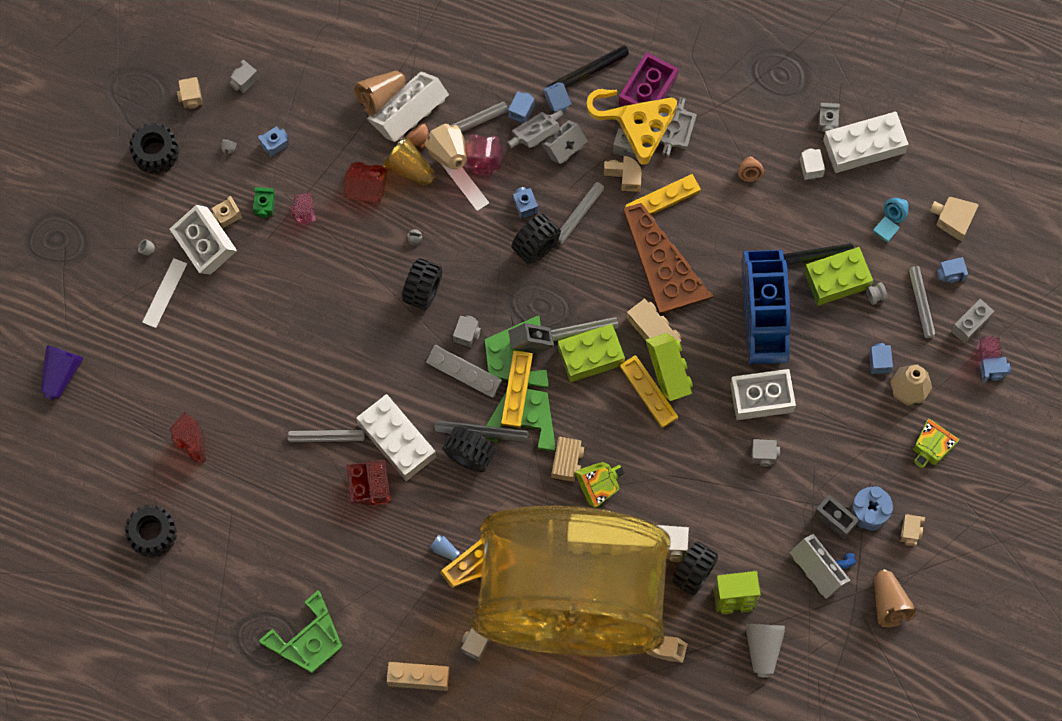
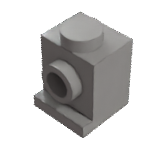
[229,60,259,94]
[818,103,840,133]

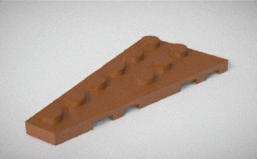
[623,203,714,314]

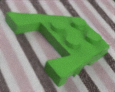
[485,316,549,389]
[484,389,556,452]
[259,590,343,674]

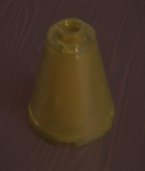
[382,136,435,186]

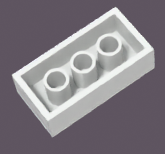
[823,112,909,173]
[356,394,436,481]

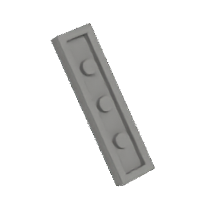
[426,345,503,398]

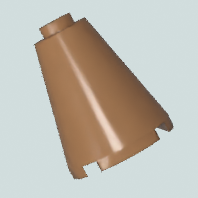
[353,71,406,116]
[874,570,917,627]

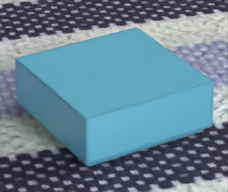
[873,217,900,243]

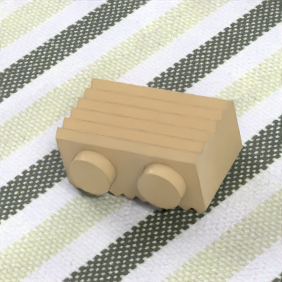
[552,437,584,482]

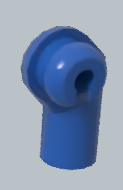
[836,553,856,570]

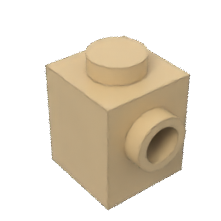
[177,77,203,108]

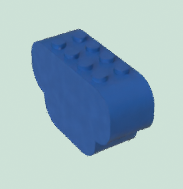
[742,250,791,364]

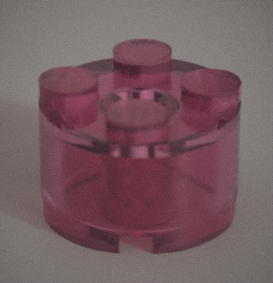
[464,135,503,175]

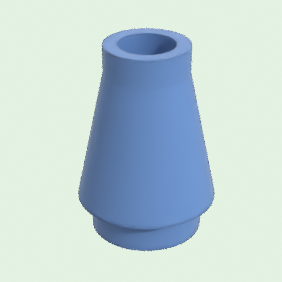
[430,535,460,561]

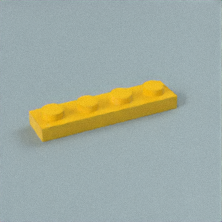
[626,174,701,215]
[501,350,533,428]
[620,355,678,429]

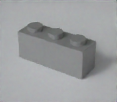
[789,534,850,599]

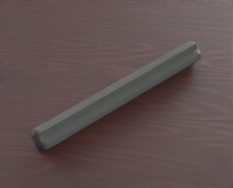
[435,420,529,442]

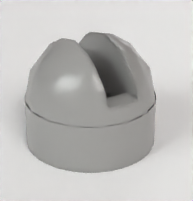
[221,139,237,154]
[407,229,423,246]
[138,239,155,256]

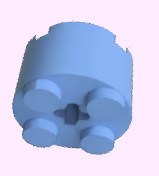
[851,486,893,531]

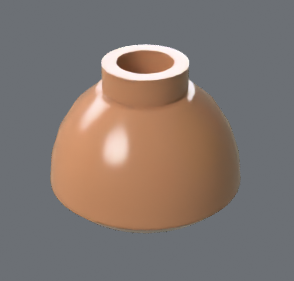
[405,124,429,148]
[738,157,764,182]

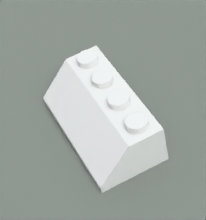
[367,72,449,142]

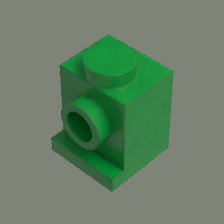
[253,187,276,218]

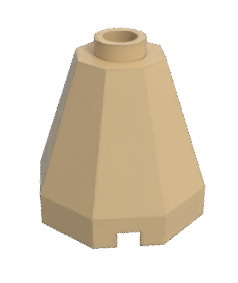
[425,124,467,170]
[890,365,932,406]

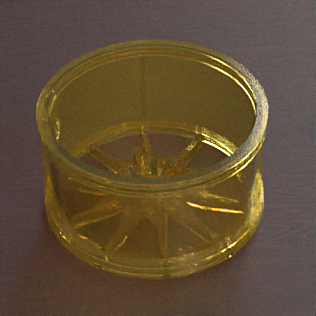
[471,506,671,657]

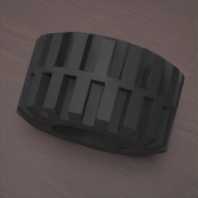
[129,122,179,174]
[511,214,561,264]
[402,258,442,310]
[442,427,496,472]
[125,504,177,558]
[672,541,718,596]

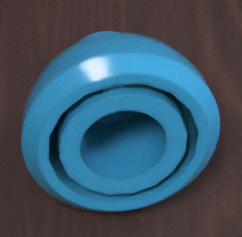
[884,198,909,223]

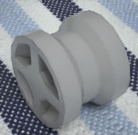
[866,282,888,305]

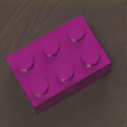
[618,52,679,107]

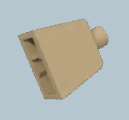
[930,197,978,241]

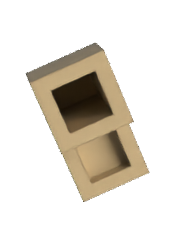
[604,156,641,192]
[643,629,687,663]

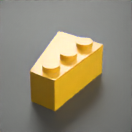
[440,534,512,588]

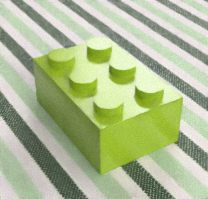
[804,247,873,306]
[558,324,625,383]
[645,333,693,401]
[713,571,760,614]

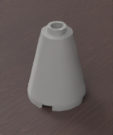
[745,624,785,677]

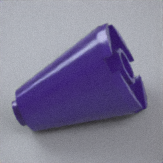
[41,345,83,400]

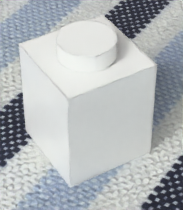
[800,149,825,180]

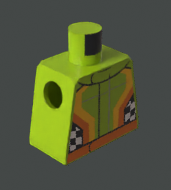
[913,419,960,468]
[574,462,624,507]

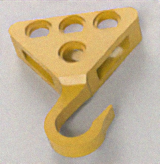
[587,89,677,165]

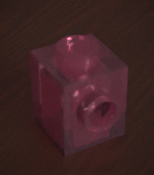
[291,193,316,224]
[977,336,1002,364]

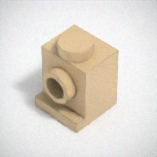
[212,196,242,229]
[900,514,925,546]

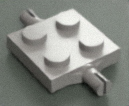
[653,97,697,157]
[507,110,564,149]

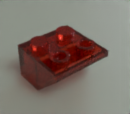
[343,162,388,203]
[169,412,206,464]
[346,459,391,505]

